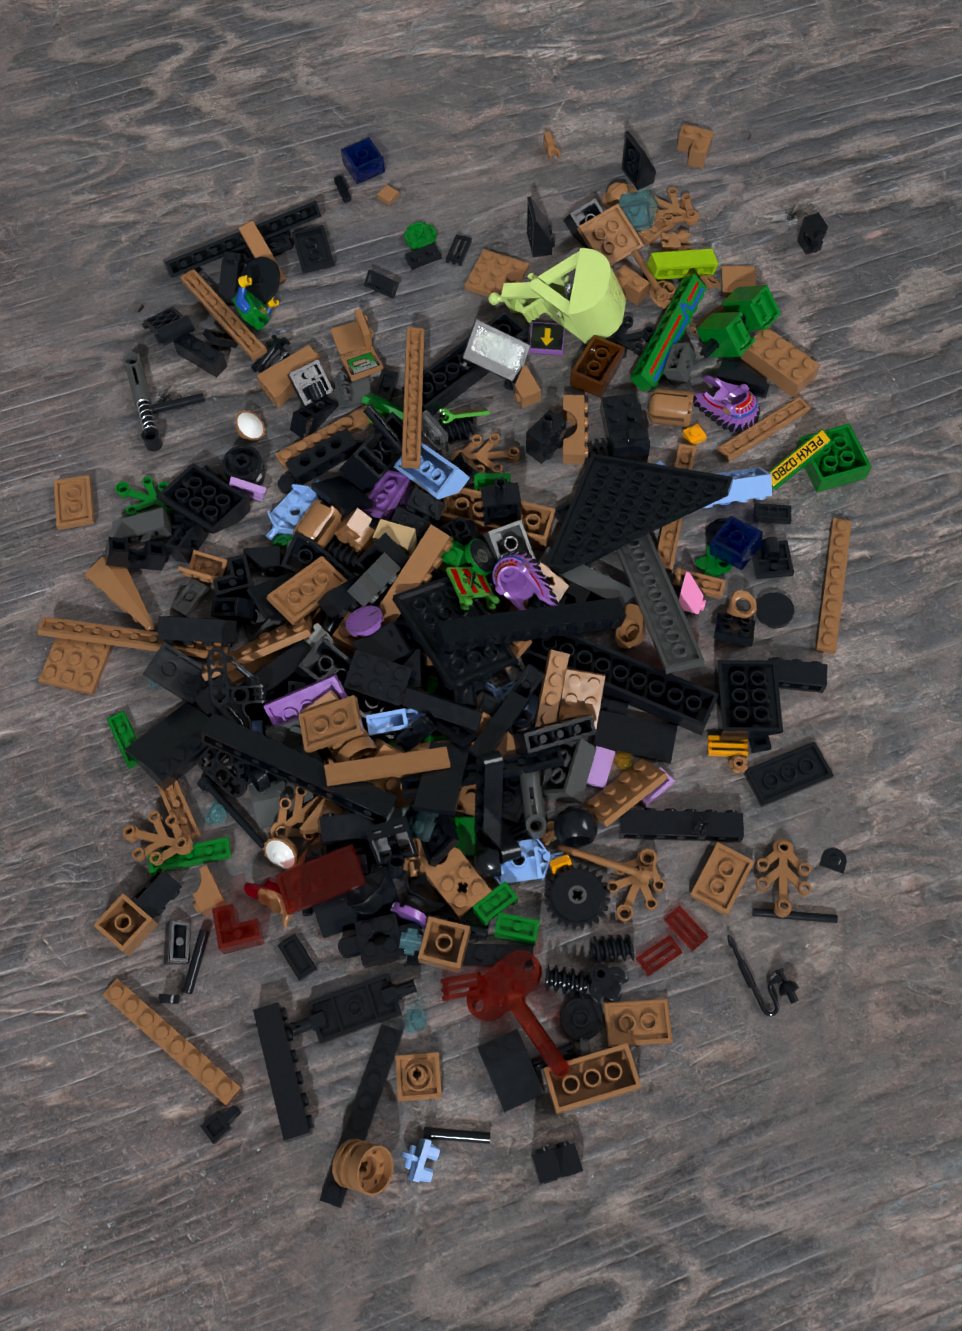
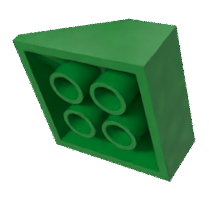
[795,423,872,493]

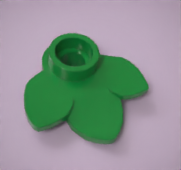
[695,546,732,578]

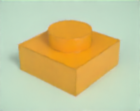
[682,423,707,446]
[549,854,572,878]

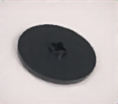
[238,257,281,304]

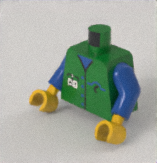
[232,275,279,330]

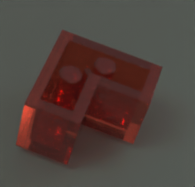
[212,904,265,954]

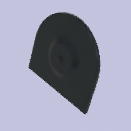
[820,848,847,874]

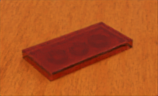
[276,844,367,915]

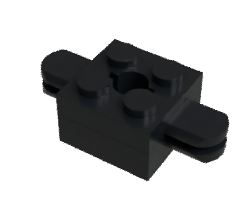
[338,913,421,968]

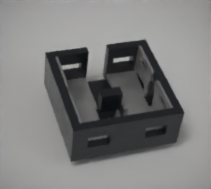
[366,816,418,866]

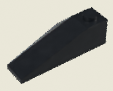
[281,532,355,581]

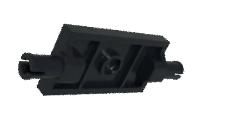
[290,973,417,1044]

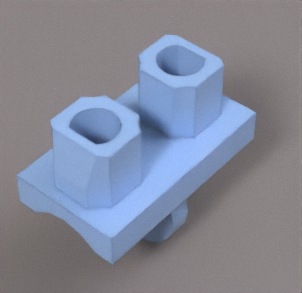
[401,1138,440,1183]

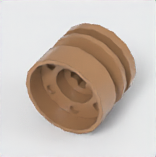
[327,726,378,763]
[332,1138,394,1196]

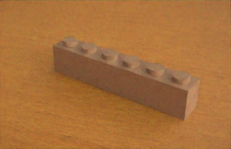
[378,524,453,628]

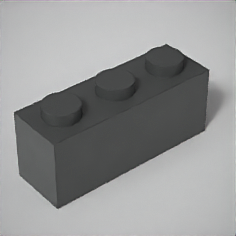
[112,508,172,547]

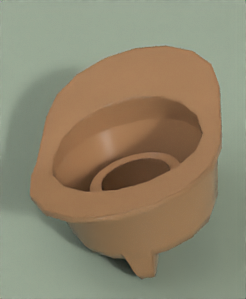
[602,182,638,209]
[615,604,646,649]

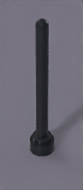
[197,774,265,848]

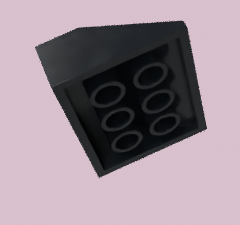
[156,463,250,534]
[714,660,783,741]
[125,702,212,790]

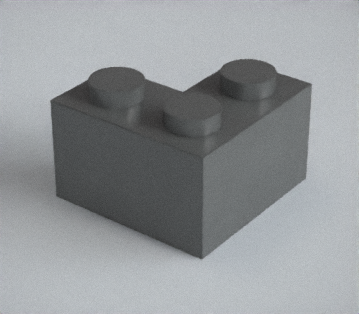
[347,552,401,607]

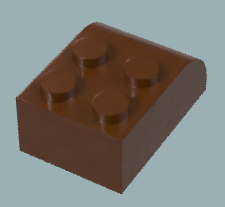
[570,335,625,398]

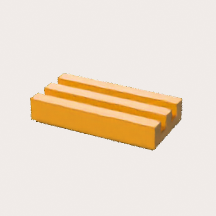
[707,735,748,757]

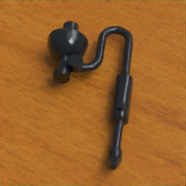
[727,935,800,1016]

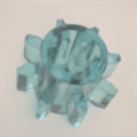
[399,928,423,956]

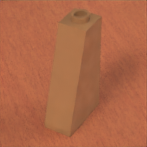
[256,345,320,408]

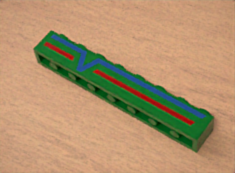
[630,274,707,392]

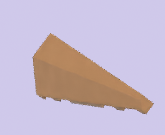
[85,556,154,631]

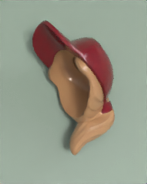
[244,877,297,928]

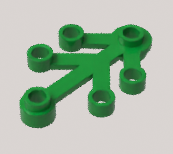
[115,476,177,517]

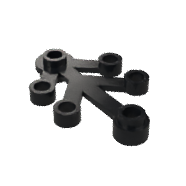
[606,316,655,358]

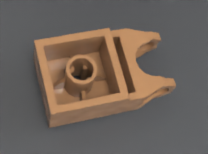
[419,847,492,920]

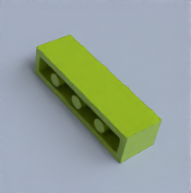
[647,249,719,280]

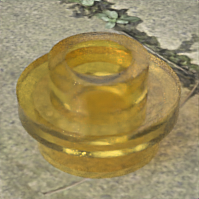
[613,753,633,769]

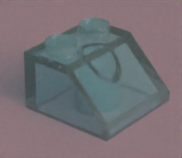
[619,189,658,231]

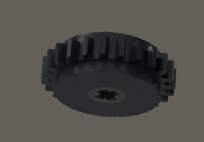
[544,864,610,931]

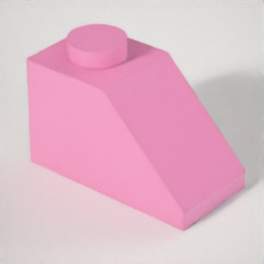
[679,571,706,614]

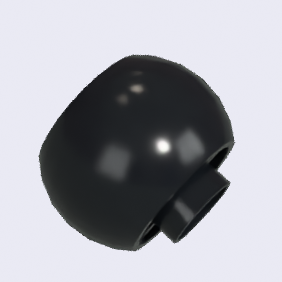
[553,805,598,847]

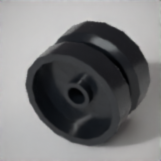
[222,445,266,485]

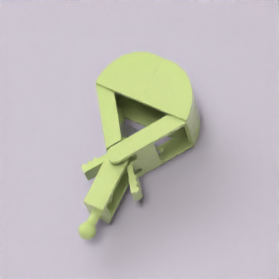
[488,248,626,344]

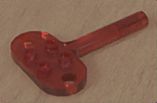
[467,950,571,1079]

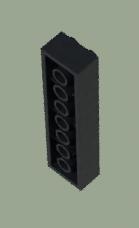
[402,310,528,421]

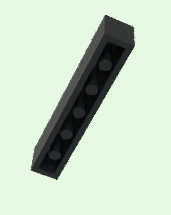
[619,807,744,842]
[253,1002,315,1143]

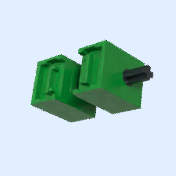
[696,285,781,358]

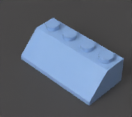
[394,442,470,499]
[704,467,772,508]

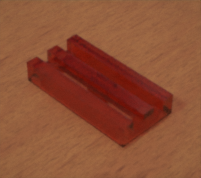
[664,906,708,952]
[636,935,683,977]
[440,972,483,1001]

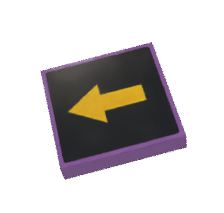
[529,322,565,355]

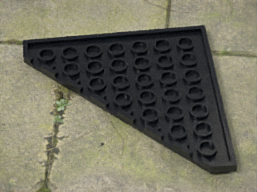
[546,453,733,573]

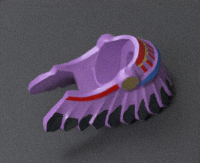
[693,375,760,433]
[492,550,560,611]

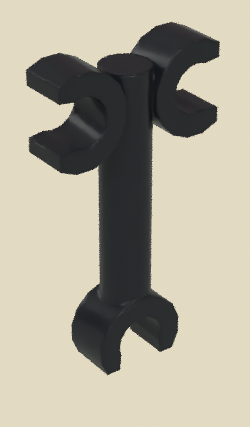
[251,335,291,373]

